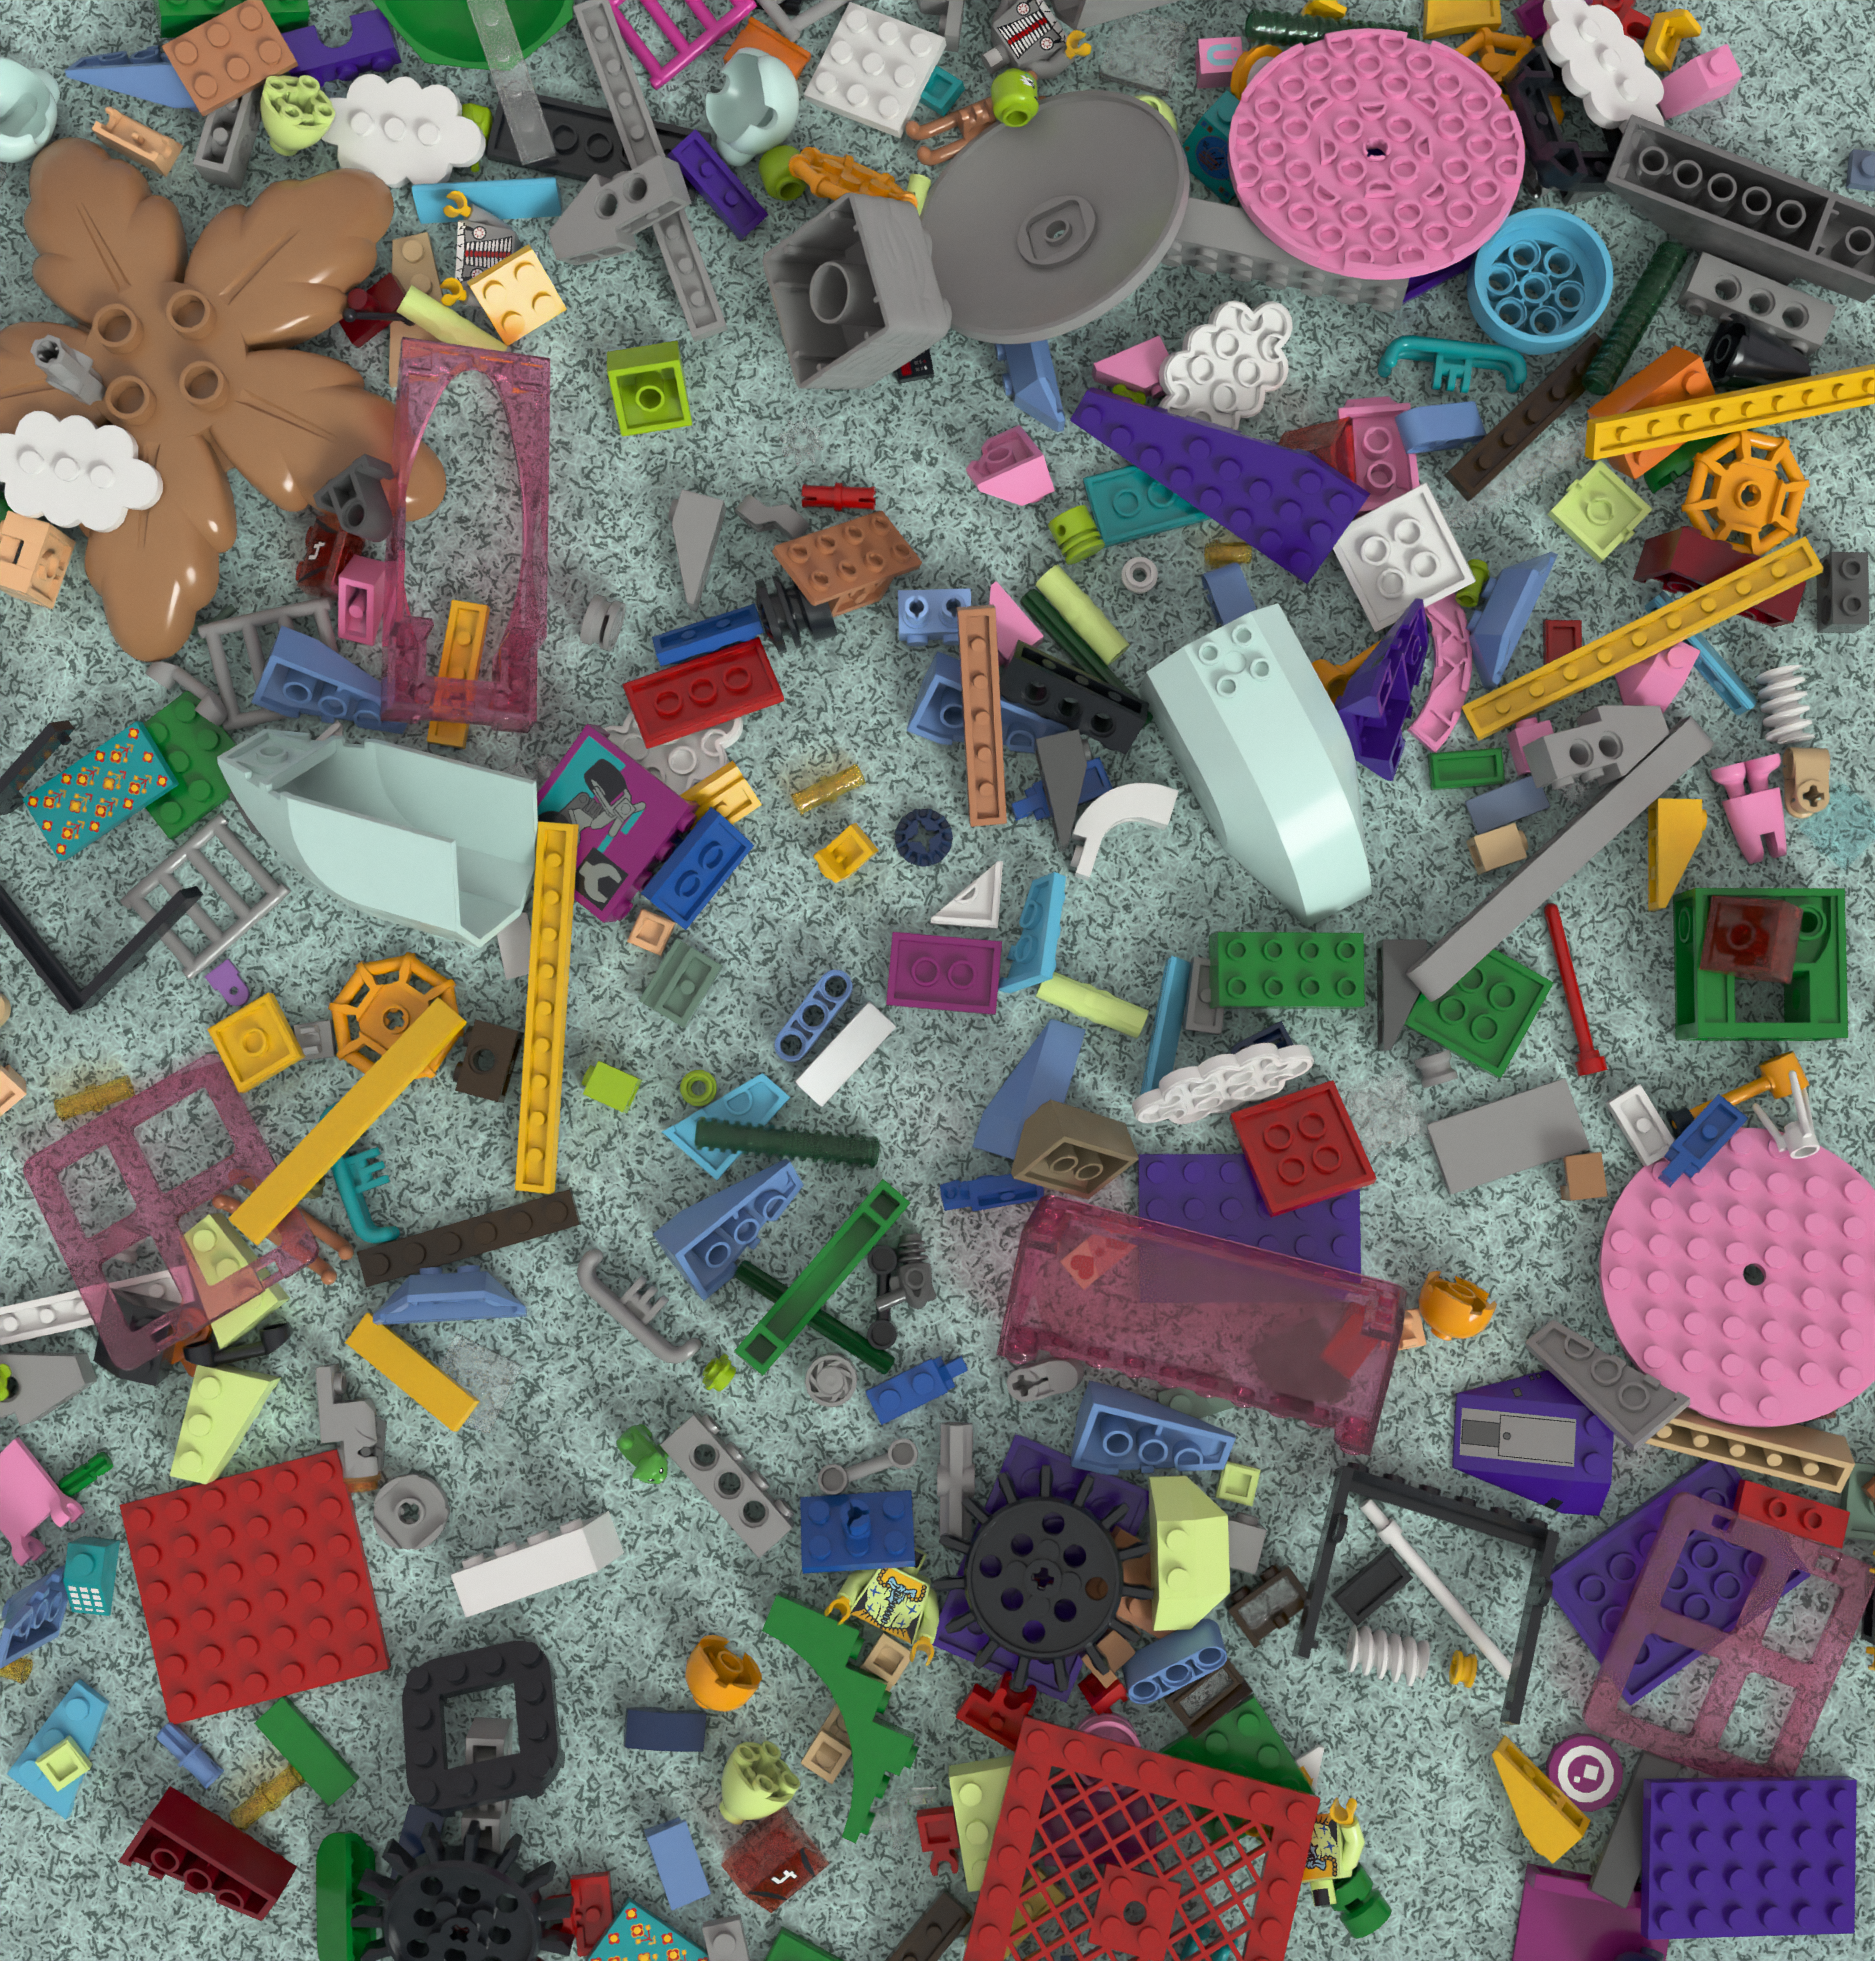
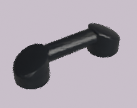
[867,1245,898,1350]
[182,1323,291,1367]

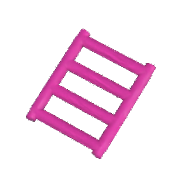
[609,0,757,90]

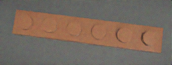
[956,604,1007,827]

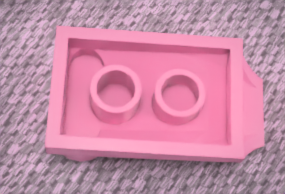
[1337,396,1420,519]

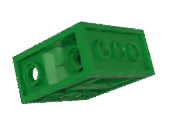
[1673,888,1848,1041]

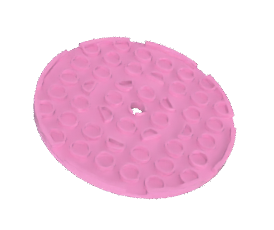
[1227,28,1525,280]
[1599,1128,1875,1427]

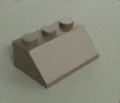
[1011,1099,1139,1199]

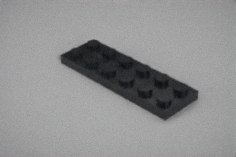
[485,86,712,207]

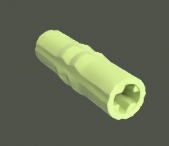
[396,285,508,372]
[1035,564,1130,666]
[1035,971,1149,1039]

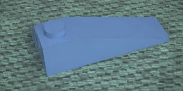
[64,45,199,112]
[251,626,415,734]
[907,651,1068,753]
[972,1019,1086,1160]
[653,1158,804,1301]
[1070,1380,1236,1475]
[0,1565,68,1669]

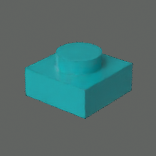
[919,65,965,117]

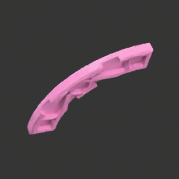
[1407,593,1472,753]

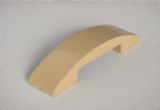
[801,1632,911,1784]

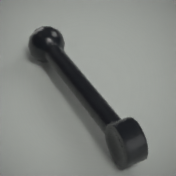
[342,307,415,326]

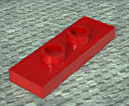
[1731,1479,1850,1549]

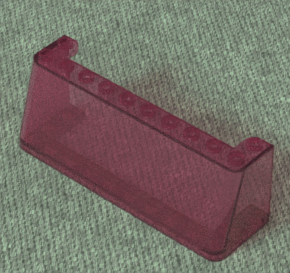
[996,1195,1407,1456]

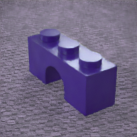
[281,9,402,88]

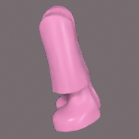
[1710,753,1787,864]

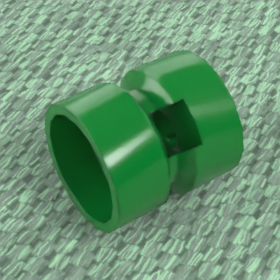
[1330,1862,1392,1939]

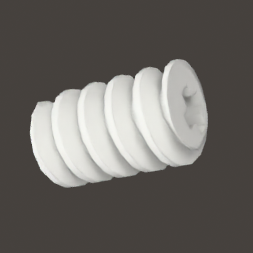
[1755,665,1815,745]
[1346,1624,1430,1687]

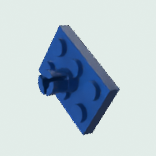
[641,807,754,930]
[800,1490,916,1574]

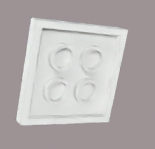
[804,2,947,138]
[1333,482,1476,632]

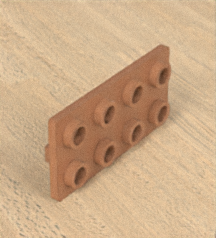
[772,511,922,618]

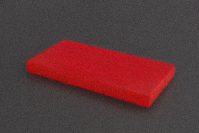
[622,637,784,749]

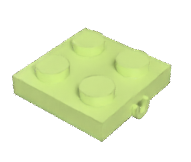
[1547,460,1653,564]

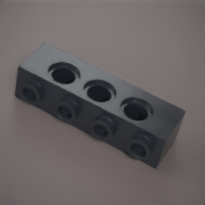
[999,640,1149,755]

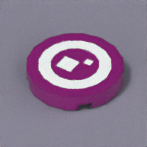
[1546,1733,1623,1812]

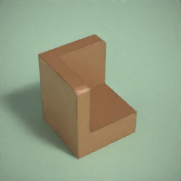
[1560,1152,1608,1201]
[1078,1628,1135,1688]

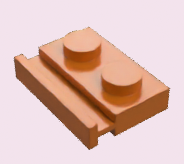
[723,16,811,81]

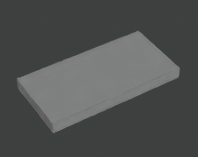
[1425,1078,1590,1195]

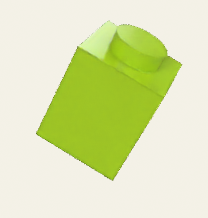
[581,1061,642,1113]

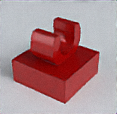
[1077,1672,1128,1715]

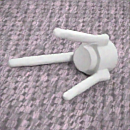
[1752,1070,1820,1159]

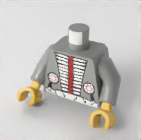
[981,0,1092,79]
[439,191,541,308]

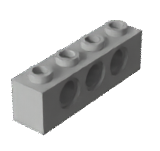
[193,84,264,190]
[1677,252,1837,357]
[660,1412,795,1558]

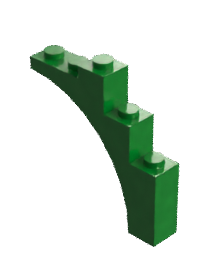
[762,1591,919,1844]

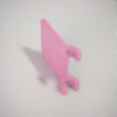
[0,1437,85,1566]

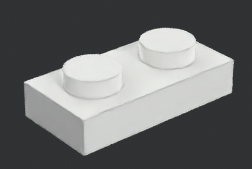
[1605,1084,1675,1166]

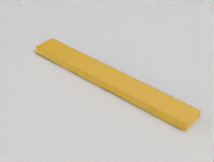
[228,997,467,1246]

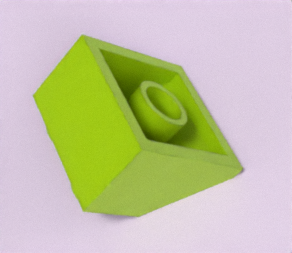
[607,340,692,437]

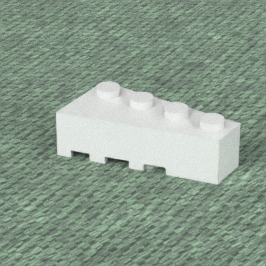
[451,1511,624,1618]

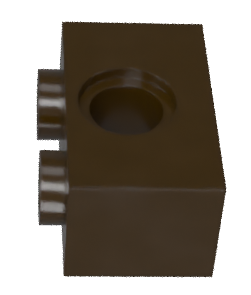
[453,1019,524,1103]

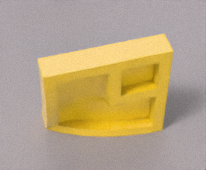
[1423,0,1502,39]

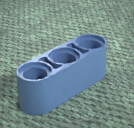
[1395,401,1486,454]
[1201,562,1257,626]
[774,970,853,1063]
[1122,1619,1227,1704]

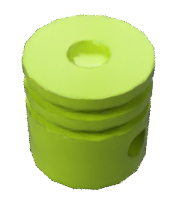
[1048,505,1105,565]

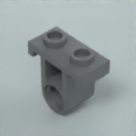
[313,454,395,542]

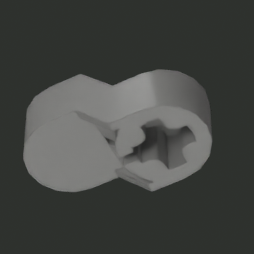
[734,494,810,540]
[1007,1355,1084,1402]

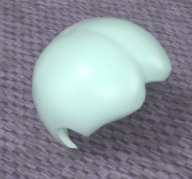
[706,47,799,166]
[0,57,60,163]

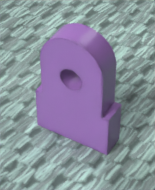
[205,959,250,1006]

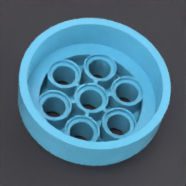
[1467,208,1613,355]

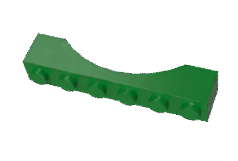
[734,1179,911,1376]

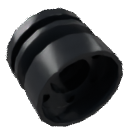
[754,574,838,655]

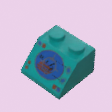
[1182,90,1240,205]

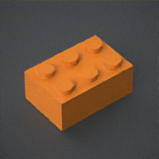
[1587,345,1716,480]

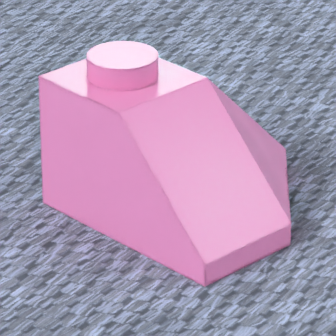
[966,425,1055,506]
[1614,641,1700,713]

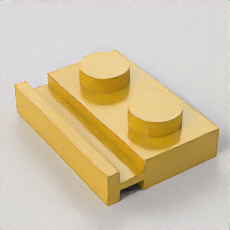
[680,760,762,831]

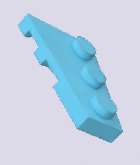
[998,872,1066,993]
[662,1073,791,1181]
[7,1679,110,1820]

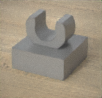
[293,1020,337,1062]

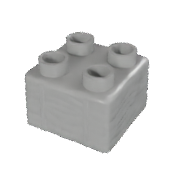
[762,192,952,390]

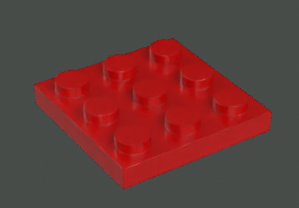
[1229,1080,1377,1218]

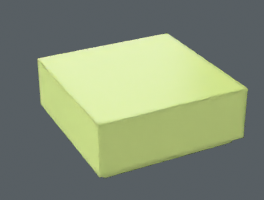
[1215,1461,1261,1506]
[35,1735,92,1792]

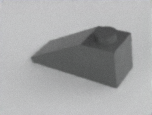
[1033,729,1091,852]
[1376,939,1431,1052]

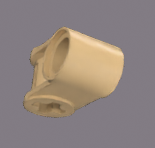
[1783,747,1830,819]

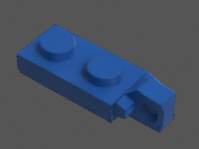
[1010,757,1113,821]
[1658,1094,1748,1188]
[940,1174,1045,1212]
[865,1355,968,1425]

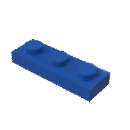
[652,603,764,666]

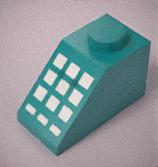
[63,1536,120,1616]

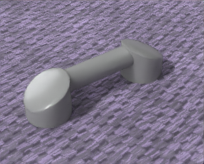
[145,661,227,727]
[818,1438,918,1495]

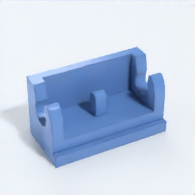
[644,1817,711,1911]

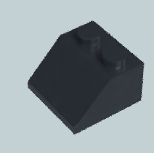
[93,1288,184,1386]

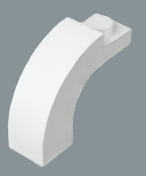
[1070,783,1179,881]

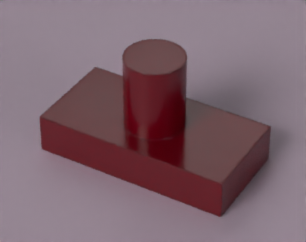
[338,272,406,348]

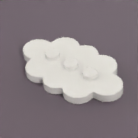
[1542,0,1664,133]
[321,74,486,188]
[1158,300,1293,430]
[0,411,163,532]
[603,711,743,795]
[1132,1043,1314,1124]

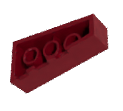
[1633,526,1806,627]
[118,1786,297,1921]

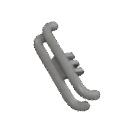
[577,1249,702,1364]

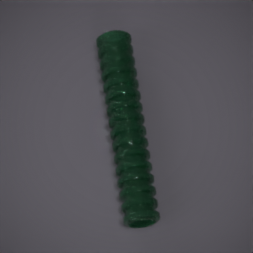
[1245,8,1420,47]
[1581,241,1688,396]
[694,1117,880,1169]

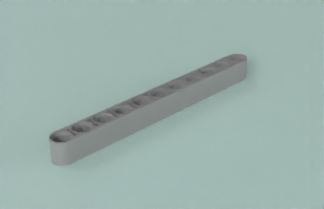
[1406,715,1714,1002]

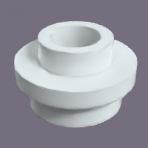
[1121,557,1158,594]

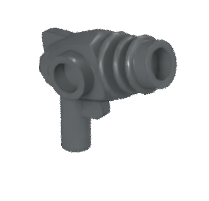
[874,1233,936,1313]

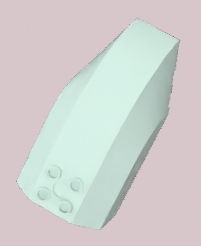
[1138,603,1372,928]
[217,729,538,948]

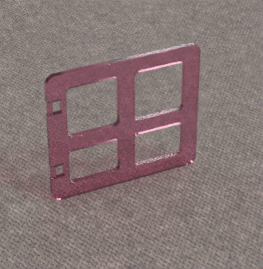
[23,1054,319,1371]
[1582,1492,1875,1778]

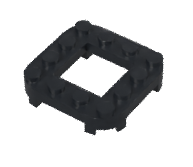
[1503,46,1623,192]
[402,1641,565,1818]

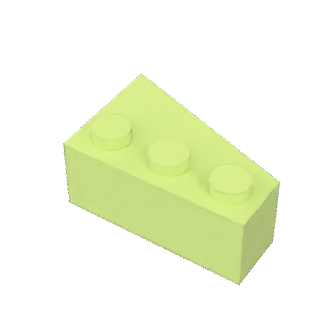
[180,1213,290,1349]
[170,1364,281,1484]
[949,1755,1013,1892]

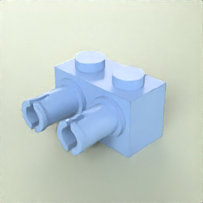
[898,588,971,647]

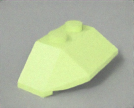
[1148,1475,1230,1631]

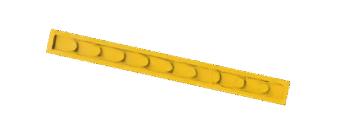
[1584,364,1875,460]
[1461,536,1823,741]
[515,822,579,1194]

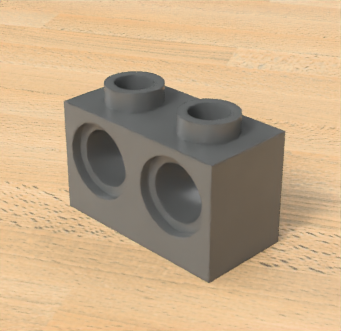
[1816,552,1870,633]

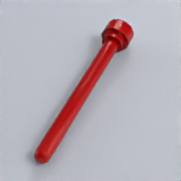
[1544,903,1608,1077]

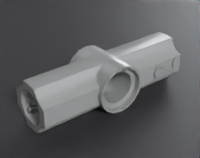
[30,334,107,406]
[937,1422,975,1539]

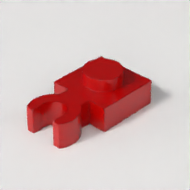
[916,1805,960,1876]

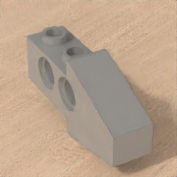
[548,154,692,265]
[1522,705,1669,790]
[0,1351,97,1426]
[461,1717,513,1854]

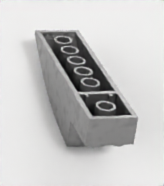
[1604,114,1875,303]

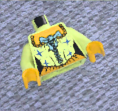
[824,1547,939,1666]
[1242,1797,1365,1906]

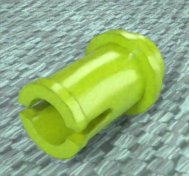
[1455,559,1490,607]

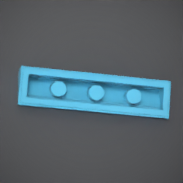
[412,177,562,224]
[1644,591,1758,715]
[1140,956,1191,1095]

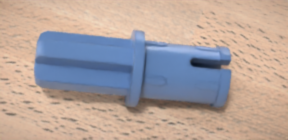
[156,1722,224,1789]

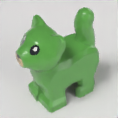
[616,1424,669,1485]

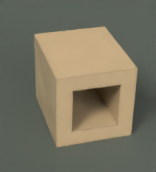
[1466,823,1528,875]

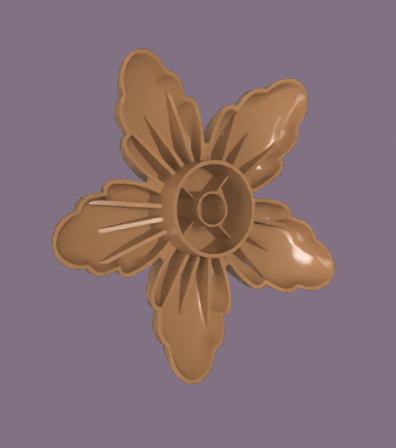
[0,137,446,662]

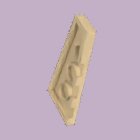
[389,232,461,388]

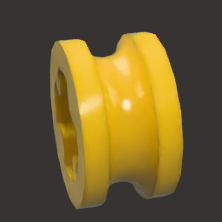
[1449,1650,1477,1688]

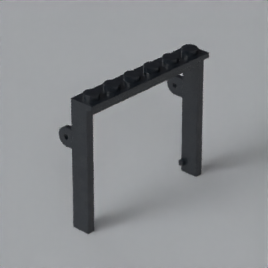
[0,720,203,1015]
[1292,1462,1559,1725]

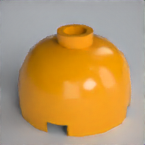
[1418,1271,1497,1341]
[685,1635,762,1712]

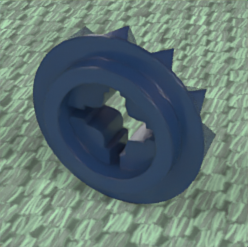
[895,809,953,867]

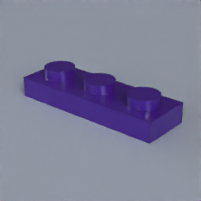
[667,129,769,241]

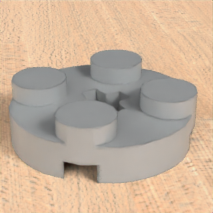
[373,1473,450,1550]

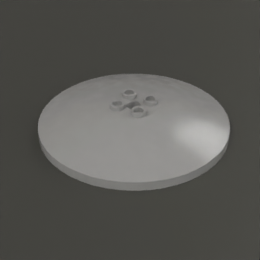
[919,90,1190,344]

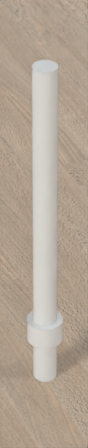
[1359,1498,1512,1680]

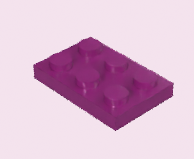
[886,932,1002,1015]
[1042,1784,1158,1866]

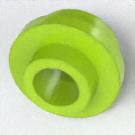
[680,1070,717,1106]

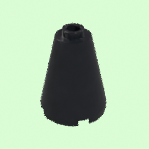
[1703,313,1811,389]

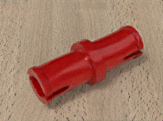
[802,482,876,512]

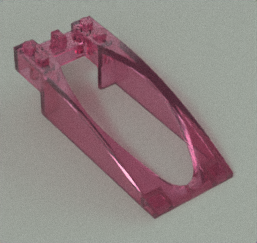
[380,337,550,733]

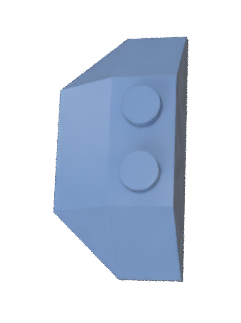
[994,339,1066,432]
[1465,552,1558,692]
[373,1265,527,1325]

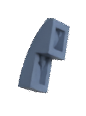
[1465,775,1551,835]

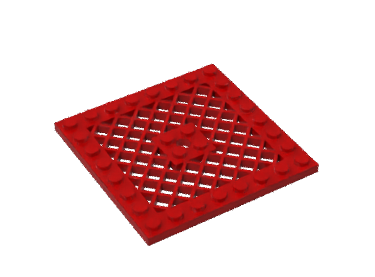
[962,1715,1321,1961]

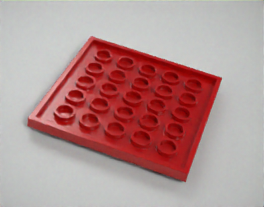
[119,1448,391,1725]

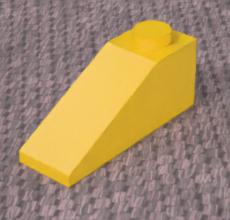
[1648,798,1707,911]
[1492,1735,1591,1864]

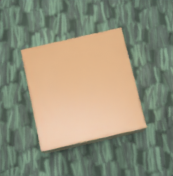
[627,908,676,956]

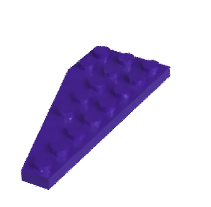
[1070,387,1370,584]

